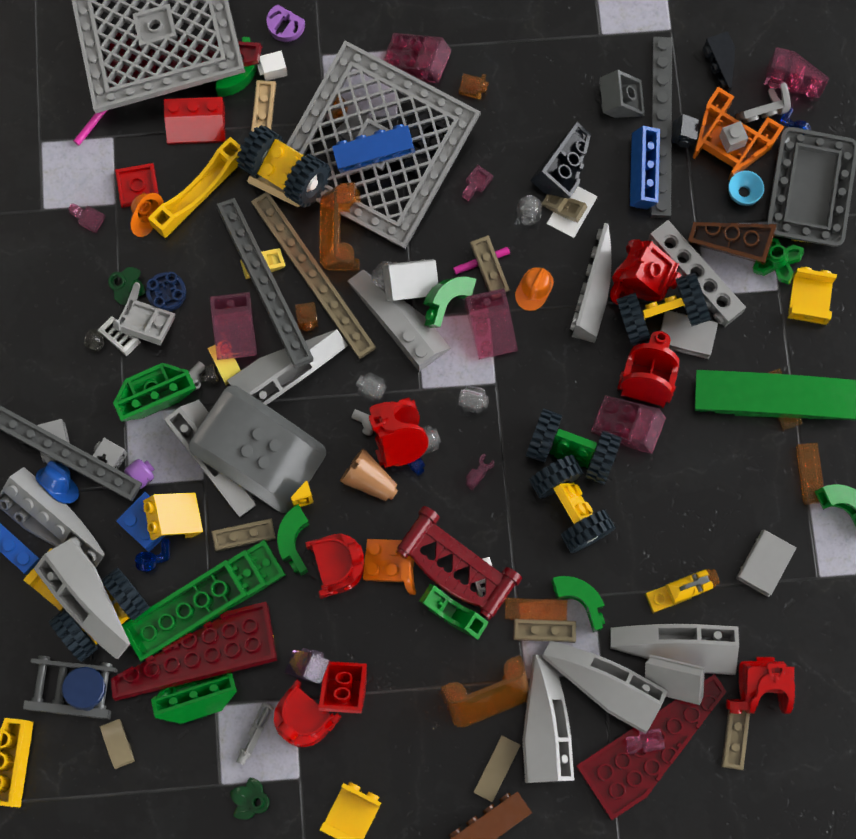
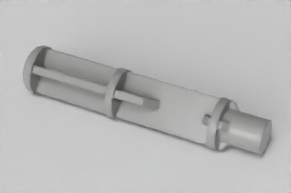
[236,703,273,765]

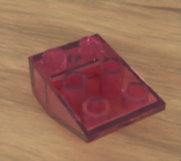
[383,33,451,83]
[764,47,829,98]
[465,288,518,360]
[210,292,257,360]
[591,395,666,454]

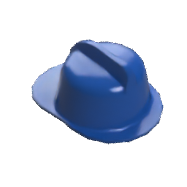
[36,461,79,504]

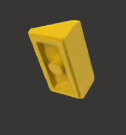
[291,481,313,507]

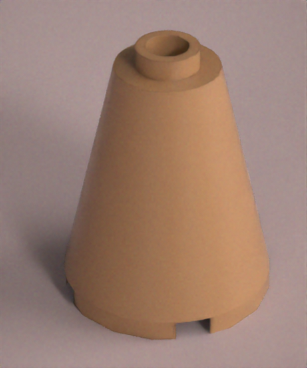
[340,449,398,501]

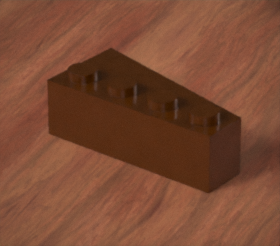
[688,222,777,265]
[449,791,532,839]

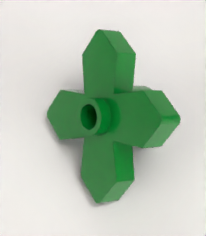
[753,238,804,284]

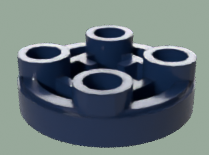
[146,272,186,311]
[62,667,106,711]

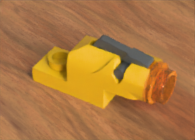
[645,569,720,613]

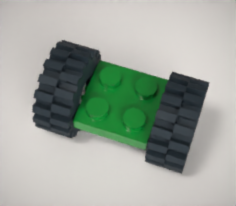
[526,408,622,485]

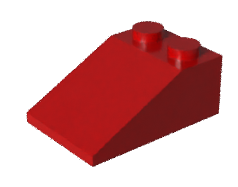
[319,661,367,714]

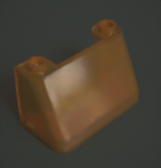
[319,183,360,270]
[440,655,529,727]

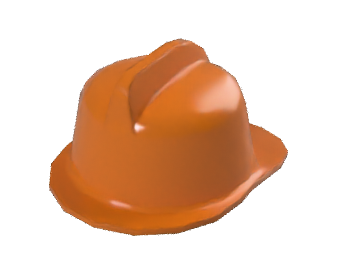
[130,193,163,237]
[515,267,554,311]

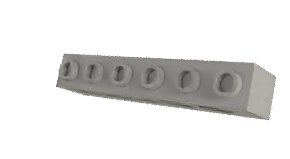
[648,220,746,327]

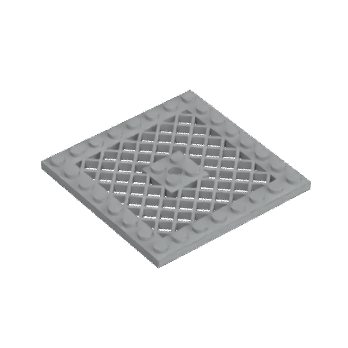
[72,0,245,113]
[286,41,481,249]

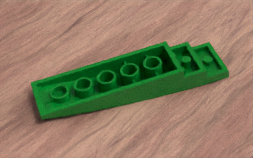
[695,370,856,420]
[122,540,286,662]

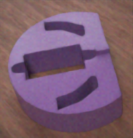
[267,5,305,42]

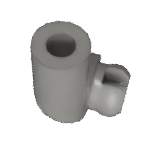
[189,361,206,390]
[351,409,373,436]

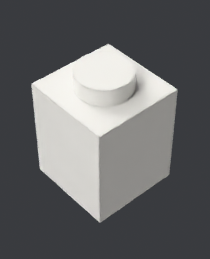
[257,51,288,81]

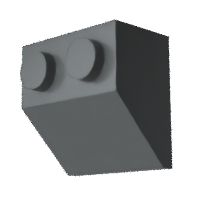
[600,70,645,118]

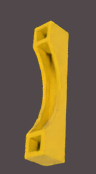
[148,137,241,238]

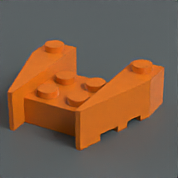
[693,87,784,180]

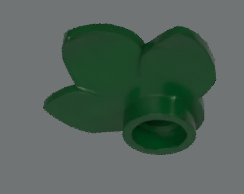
[108,267,146,306]
[230,777,269,820]

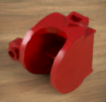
[610,239,681,305]
[617,331,680,408]
[369,397,429,468]
[305,533,364,599]
[726,656,795,714]
[274,679,342,747]

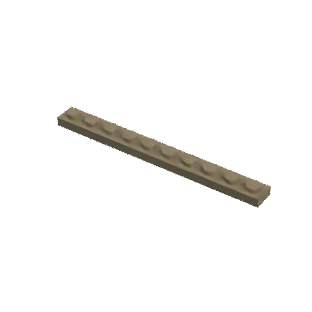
[251,192,376,359]

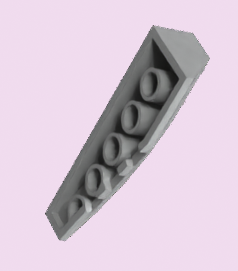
[348,270,451,372]

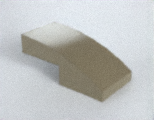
[542,194,587,223]
[100,719,135,769]

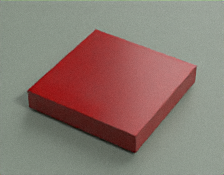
[115,163,159,208]

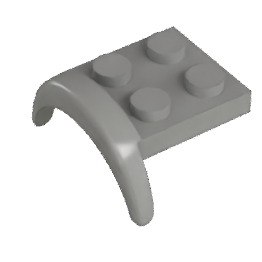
[735,82,791,124]
[113,282,175,346]

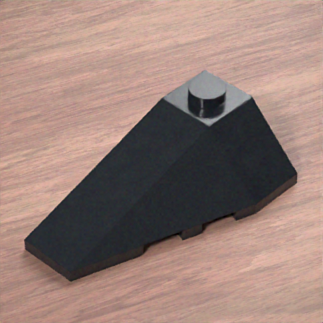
[530,122,591,199]

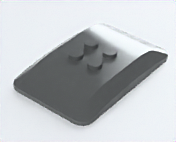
[767,127,856,247]
[189,385,326,513]

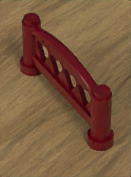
[396,506,522,620]

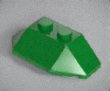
[113,363,196,422]
[151,673,237,724]

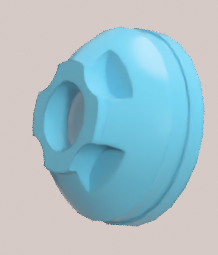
[728,171,764,206]

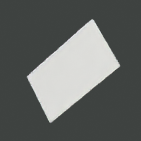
[547,187,598,238]

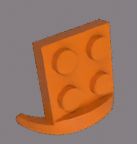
[363,539,416,595]

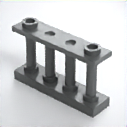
[23,656,118,720]

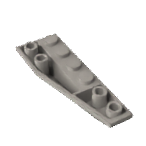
[570,223,611,343]
[227,329,348,405]
[164,400,256,517]
[0,467,105,568]
[34,539,130,659]
[610,624,739,675]
[542,641,668,734]
[523,655,574,783]

